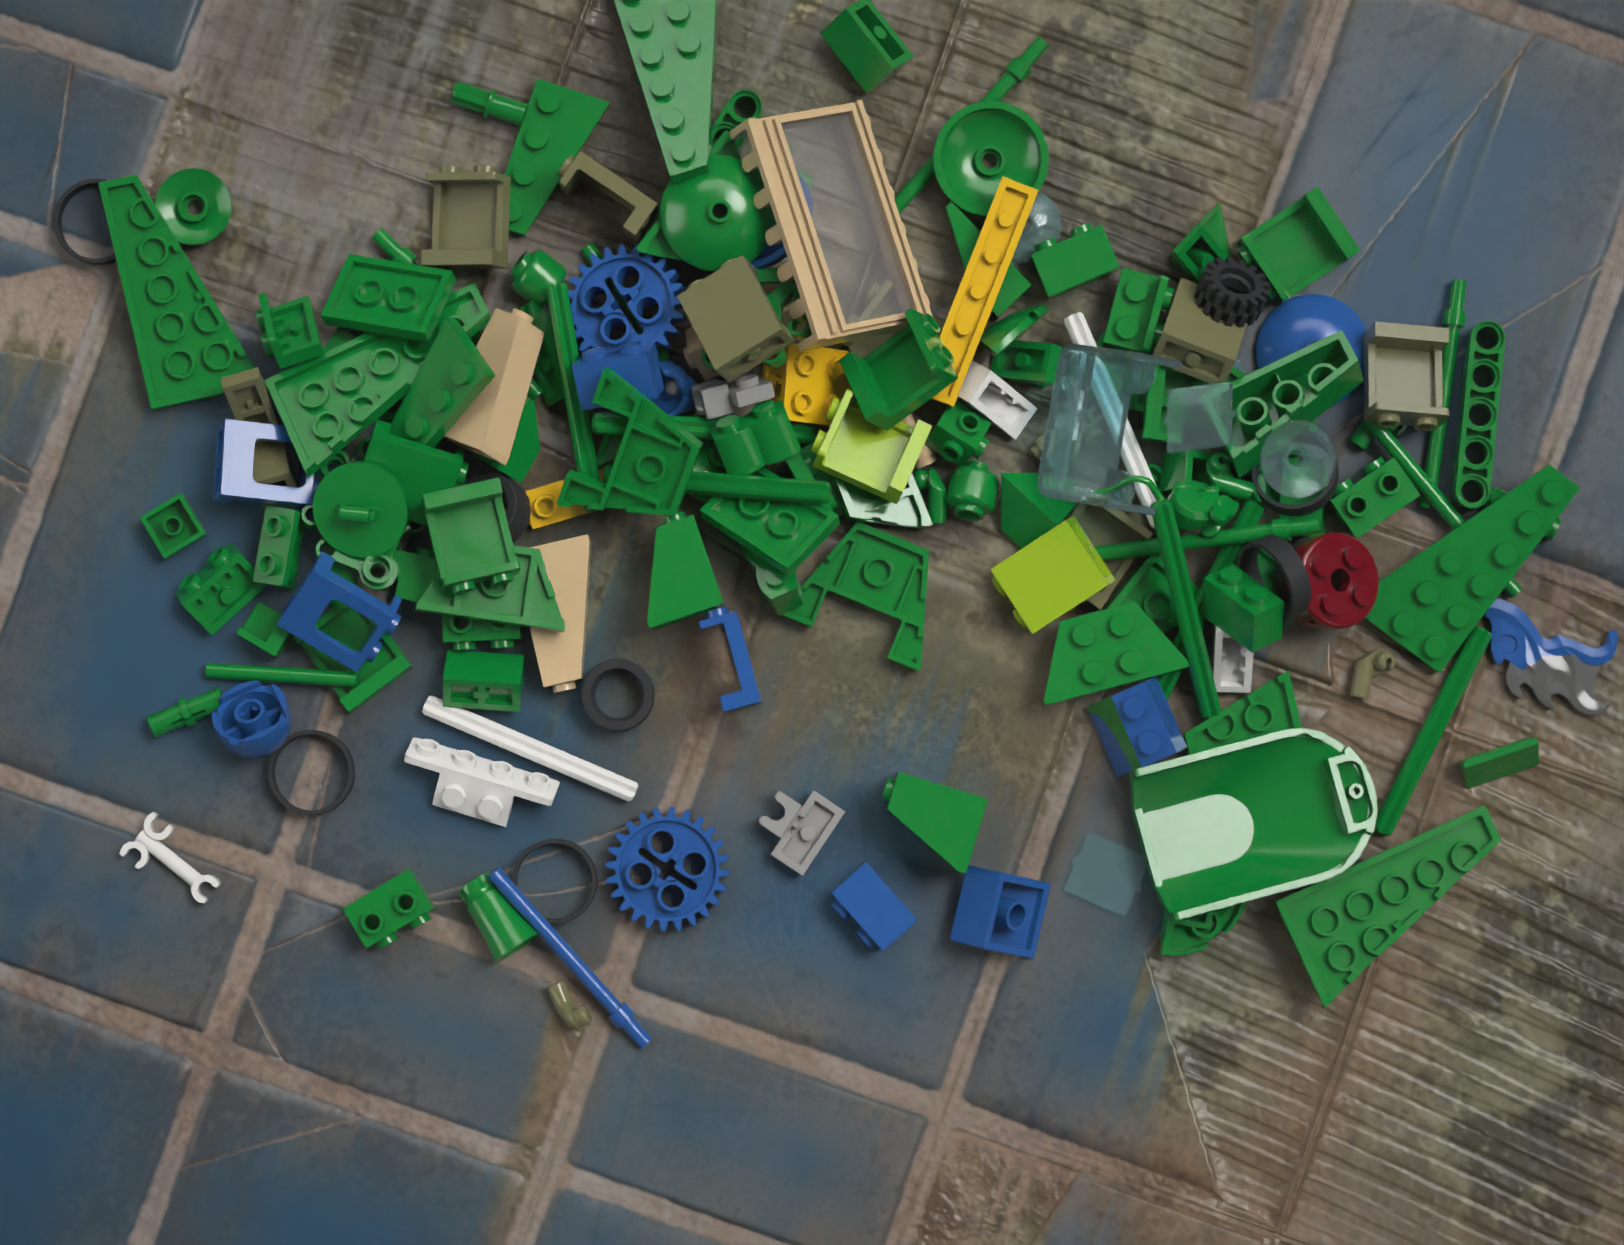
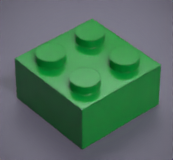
[140,493,209,560]

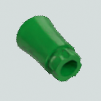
[458,872,539,964]

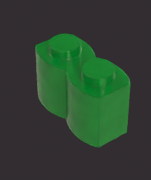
[710,400,801,475]
[741,545,804,616]

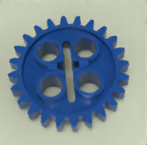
[568,244,686,359]
[605,806,730,932]

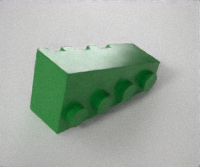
[1201,330,1364,479]

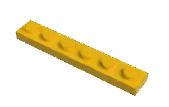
[931,176,1039,407]

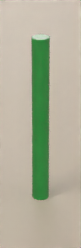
[206,663,360,687]

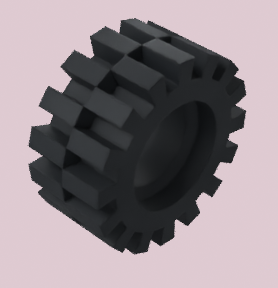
[1194,257,1270,328]

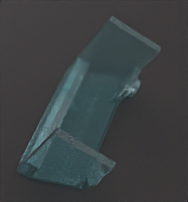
[1037,344,1182,516]

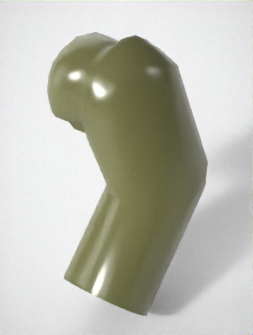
[1349,649,1395,699]
[547,980,592,1031]

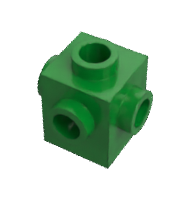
[925,401,992,467]

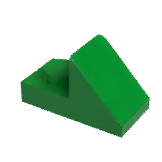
[990,340,1062,387]

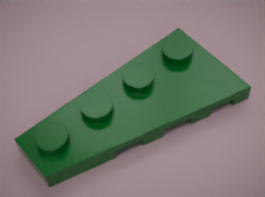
[504,78,611,237]

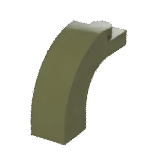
[221,367,298,510]

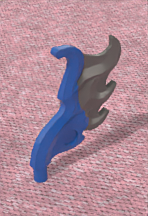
[1484,598,1618,715]

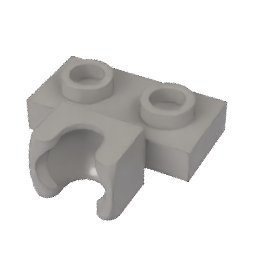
[691,372,775,419]
[758,790,846,876]

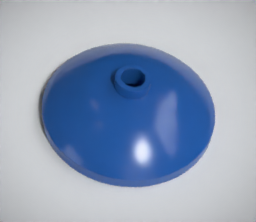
[1255,294,1367,406]

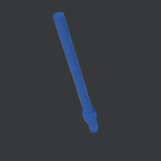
[488,867,652,1048]

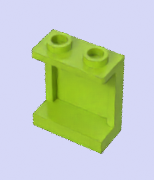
[811,389,932,504]
[990,516,1115,634]

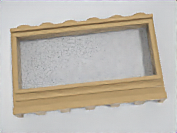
[729,100,933,351]

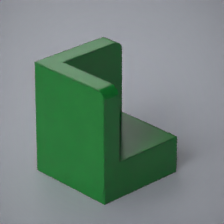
[236,602,293,657]

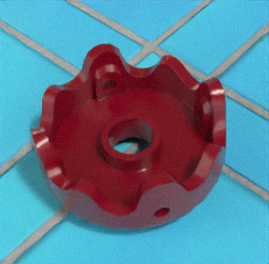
[1285,532,1379,630]

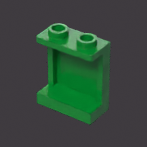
[1237,186,1360,305]
[839,308,958,431]
[363,419,469,526]
[421,477,521,594]
[294,600,414,713]

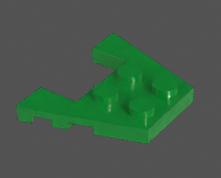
[556,367,703,516]
[781,521,929,671]

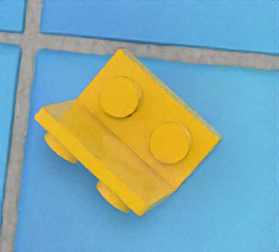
[760,343,851,426]

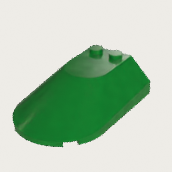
[1129,728,1377,922]

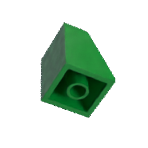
[647,511,725,631]
[881,772,988,874]

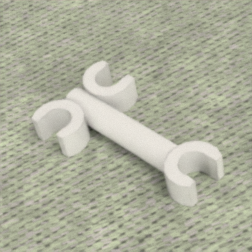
[119,812,221,904]

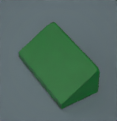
[1458,737,1539,788]

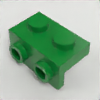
[255,292,324,369]

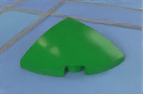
[978,304,1050,358]
[1160,902,1247,956]

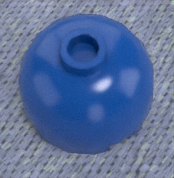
[212,681,292,759]

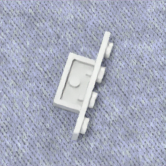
[404,737,560,827]

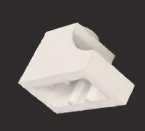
[957,360,1038,440]
[1212,624,1254,693]

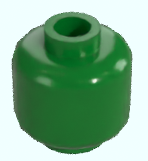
[509,249,568,306]
[946,461,1000,521]

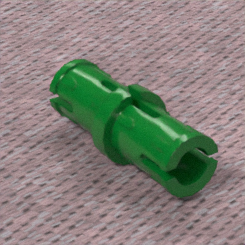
[147,686,223,738]

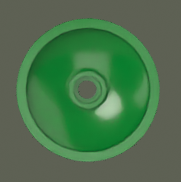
[933,101,1049,217]
[660,155,776,272]

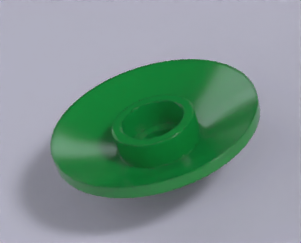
[155,168,232,245]

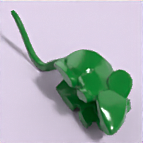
[1095,475,1239,539]

